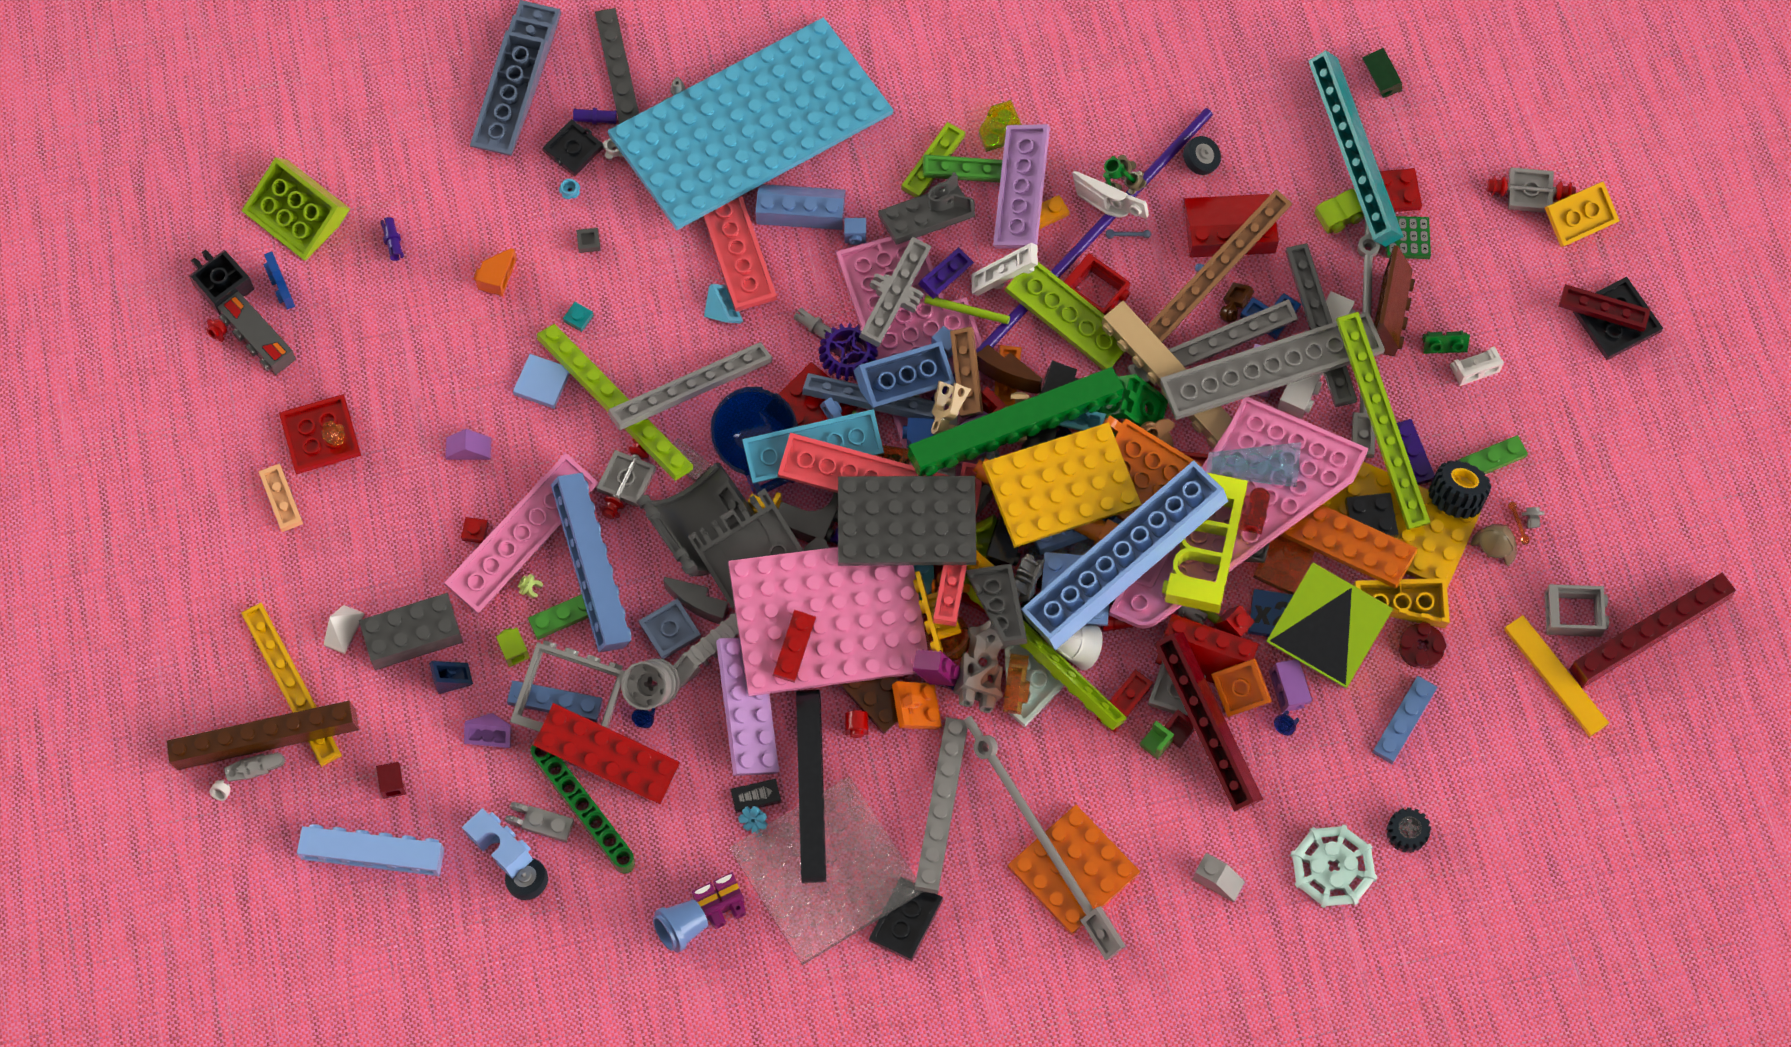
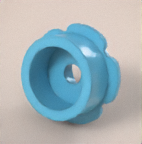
[559,179,580,199]

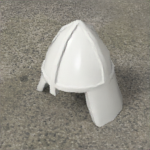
[1056,625,1103,670]

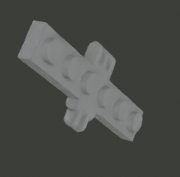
[859,236,932,347]

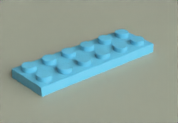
[742,409,884,484]

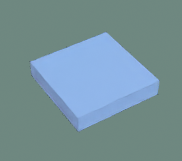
[513,354,570,409]

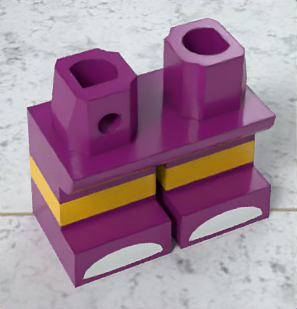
[692,872,746,929]

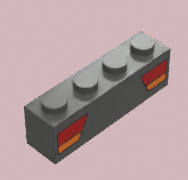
[217,291,296,376]

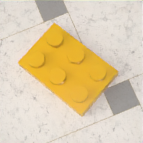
[1544,181,1620,247]

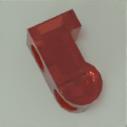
[1239,487,1270,535]

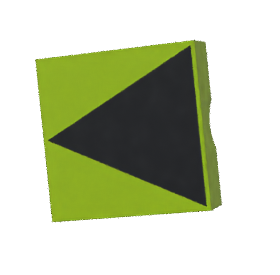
[1266,562,1393,688]

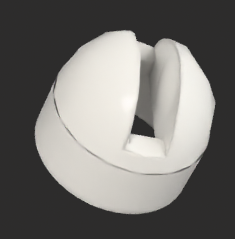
[209,780,231,801]

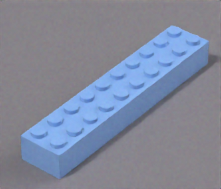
[1021,460,1228,650]

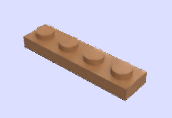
[950,327,984,418]

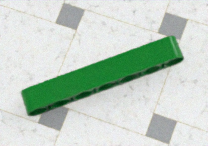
[531,743,635,874]

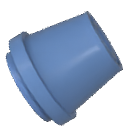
[653,899,708,953]

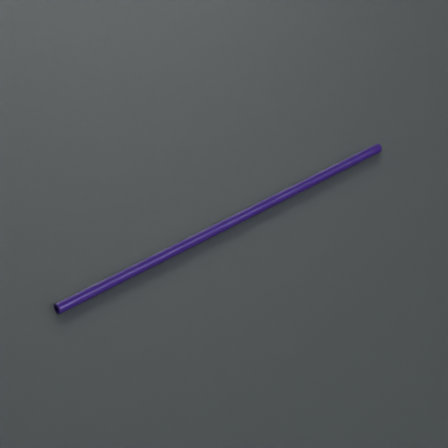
[931,108,1213,401]

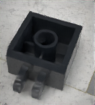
[189,249,254,315]

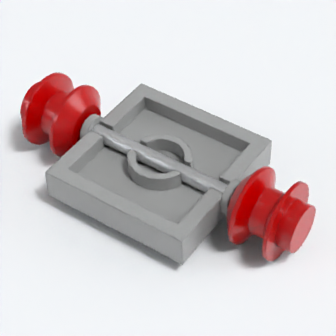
[1487,167,1576,213]
[597,438,656,520]

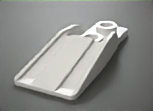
[1072,171,1149,219]

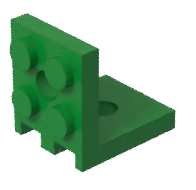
[1096,374,1168,432]

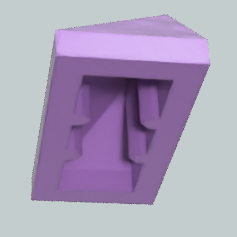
[464,713,511,748]

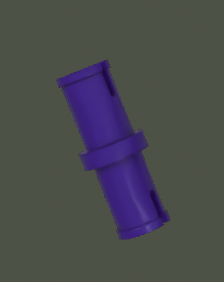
[573,108,617,125]
[380,217,404,261]

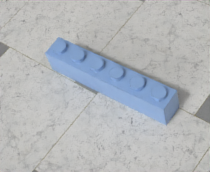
[297,824,445,876]

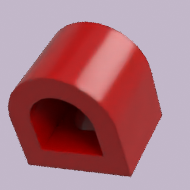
[845,710,868,738]

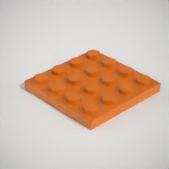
[1007,804,1141,935]

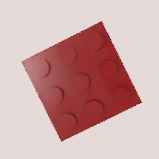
[766,362,858,429]
[279,394,361,475]

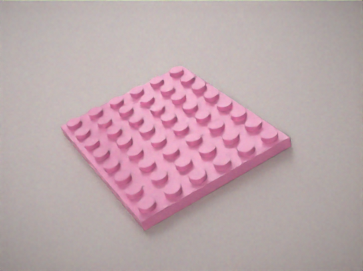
[728,547,928,696]

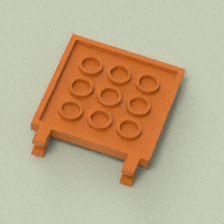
[1102,416,1202,521]

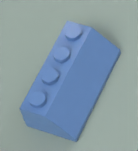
[755,184,846,230]
[853,341,955,408]

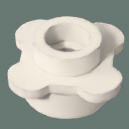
[603,138,623,160]

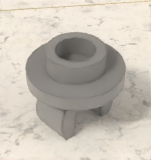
[1522,507,1545,528]

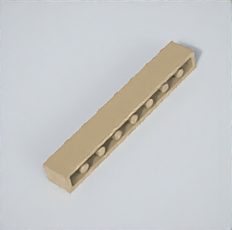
[1101,301,1233,449]

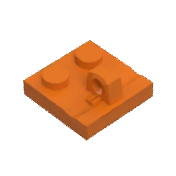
[1211,658,1272,717]
[892,681,942,730]

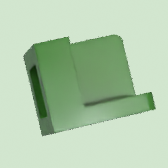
[1139,721,1174,760]

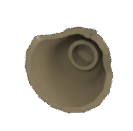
[1470,524,1517,566]

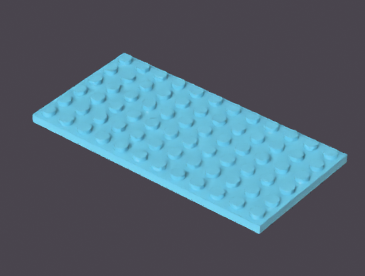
[608,17,893,231]

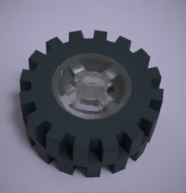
[1386,807,1431,853]

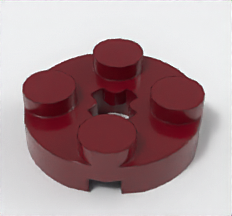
[1399,622,1446,669]

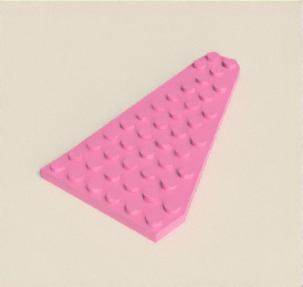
[1109,397,1369,629]

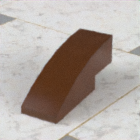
[977,345,1042,394]

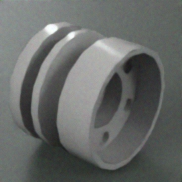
[621,658,680,710]

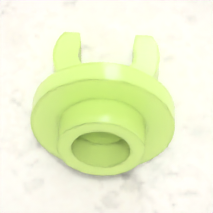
[518,574,543,598]

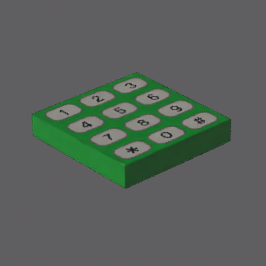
[1386,216,1431,259]

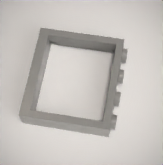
[510,640,625,732]

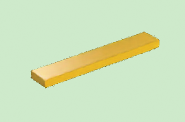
[1504,615,1609,737]

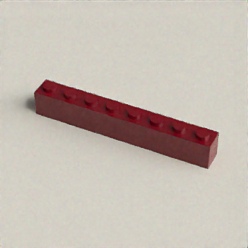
[1569,572,1736,688]
[1154,633,1263,812]

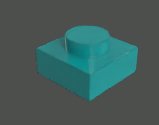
[563,302,594,332]

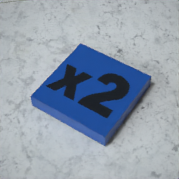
[1248,589,1293,637]

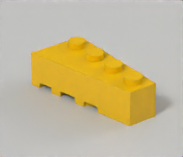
[1353,578,1450,629]

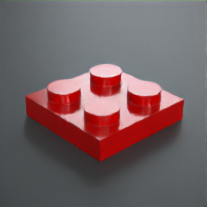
[1380,168,1422,212]

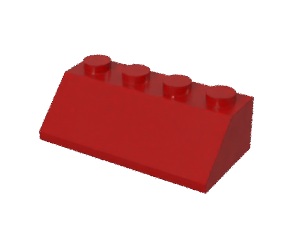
[1155,614,1259,684]

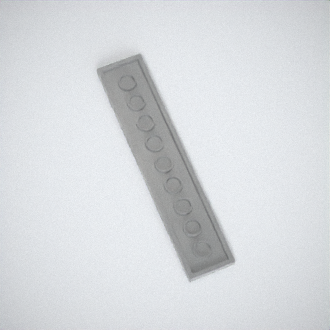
[1160,312,1385,420]

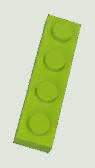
[901,122,965,197]

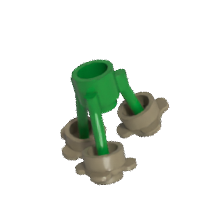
[1103,155,1147,195]

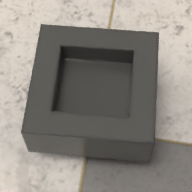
[576,228,601,253]

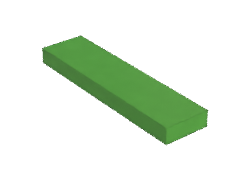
[923,155,1003,183]

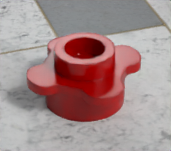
[206,319,227,342]

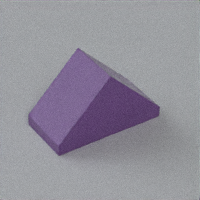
[445,429,492,460]

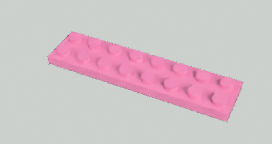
[444,453,599,615]

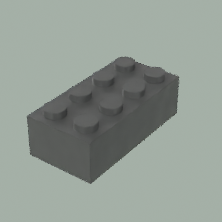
[359,593,463,670]

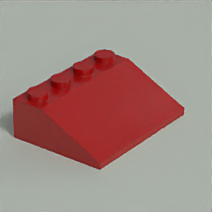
[1184,194,1279,258]

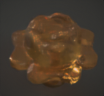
[321,421,345,446]

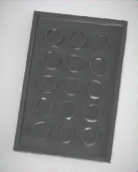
[838,476,976,566]

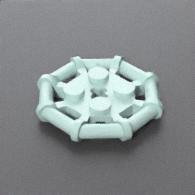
[1290,824,1377,908]

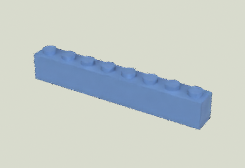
[551,473,632,653]

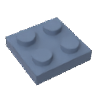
[638,598,701,659]

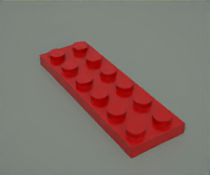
[533,703,680,804]

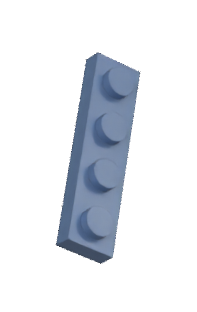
[1372,676,1437,764]
[507,680,603,722]

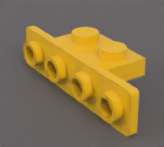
[913,571,962,652]

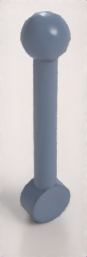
[1106,229,1151,239]

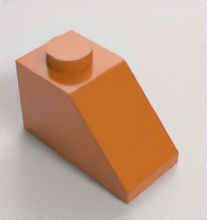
[474,248,517,296]

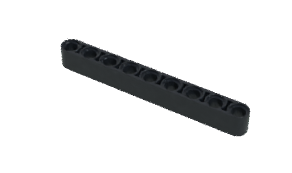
[796,689,826,884]

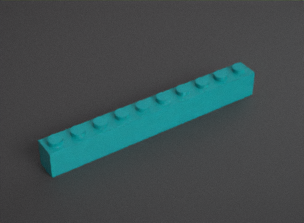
[1308,50,1404,247]

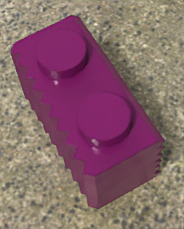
[913,649,960,686]

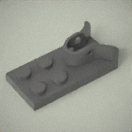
[878,172,975,245]

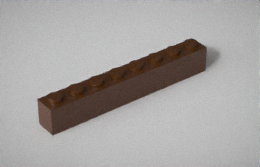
[167,701,359,770]

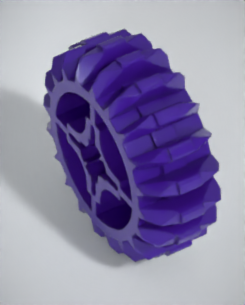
[818,323,878,381]

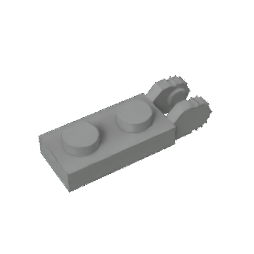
[505,802,574,843]

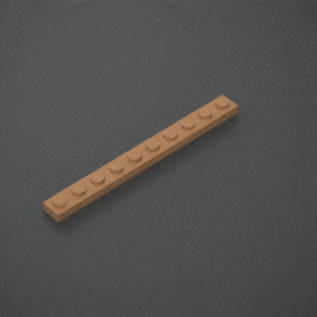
[1147,189,1292,343]

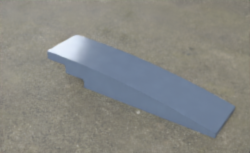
[470,0,561,156]

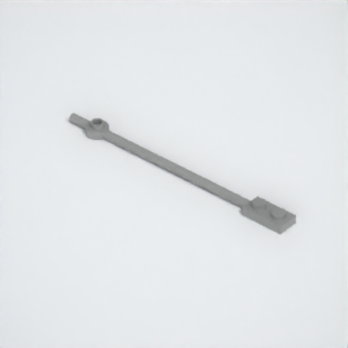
[1351,219,1380,458]
[964,716,1126,960]

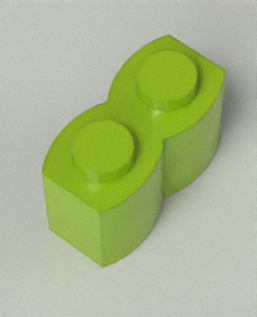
[1314,189,1364,234]

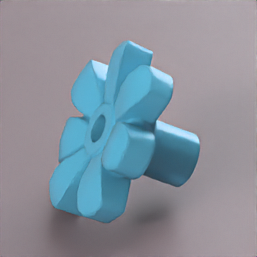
[738,806,768,835]

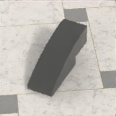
[663,577,729,624]

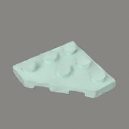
[1005,645,1065,728]

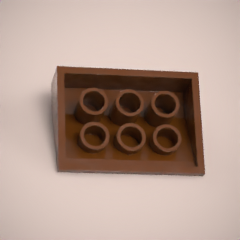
[1374,245,1415,357]

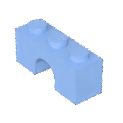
[462,808,533,879]

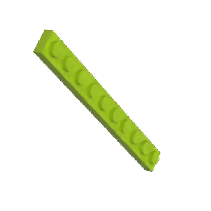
[1336,312,1430,530]
[537,324,693,481]
[964,575,1127,730]

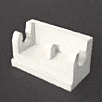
[1450,347,1504,386]

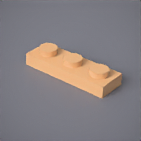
[259,463,303,532]

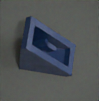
[429,661,473,694]

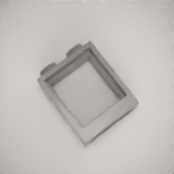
[1544,584,1609,637]

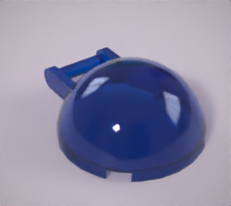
[710,387,798,497]

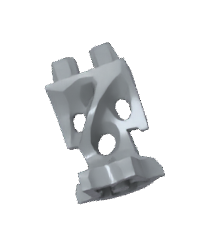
[954,620,1008,713]

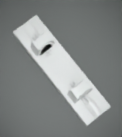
[971,243,1038,296]

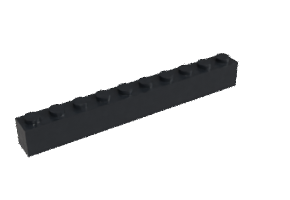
[985,360,1078,566]

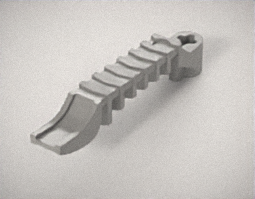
[673,612,739,689]

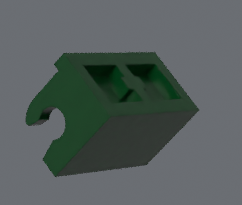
[1362,48,1402,98]

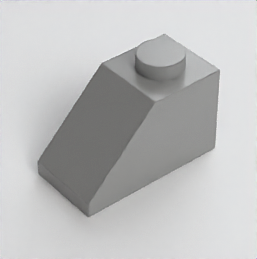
[1192,853,1245,902]

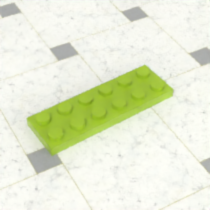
[1004,262,1124,370]

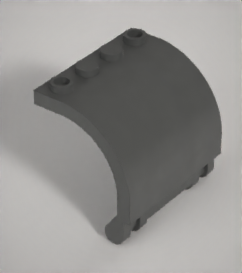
[637,463,755,577]

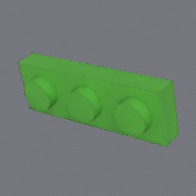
[1458,435,1528,474]
[528,594,589,640]

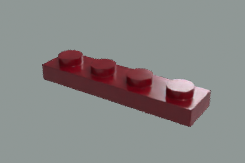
[1558,284,1651,332]

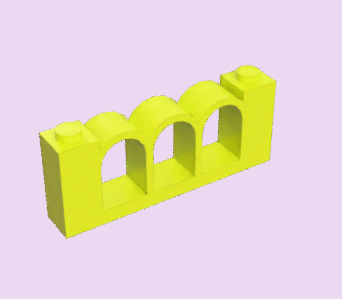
[1162,473,1248,613]

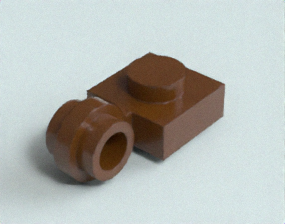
[1220,282,1254,323]

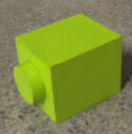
[496,627,530,667]

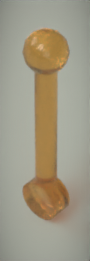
[1508,502,1529,545]

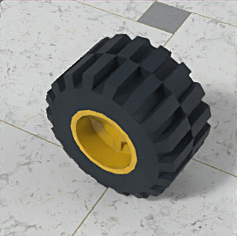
[1428,460,1491,519]

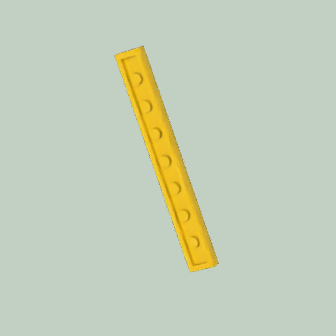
[241,602,342,767]

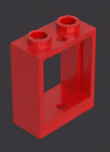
[1064,253,1131,315]

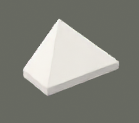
[323,605,365,654]

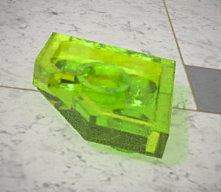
[979,100,1022,152]

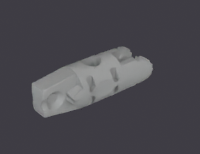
[224,752,286,782]

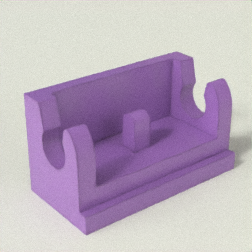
[1269,659,1312,713]

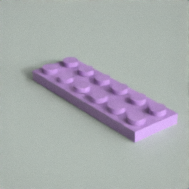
[993,124,1050,249]
[716,638,779,776]

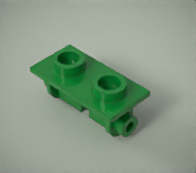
[1422,330,1470,354]

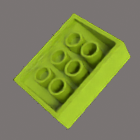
[241,157,350,260]

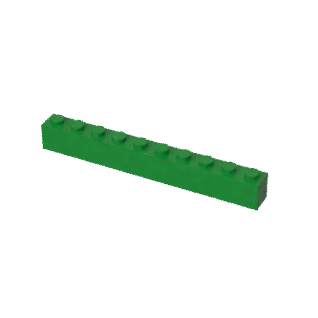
[908,367,1124,476]

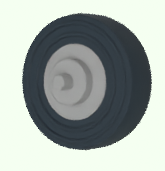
[1183,136,1221,175]
[505,858,548,900]

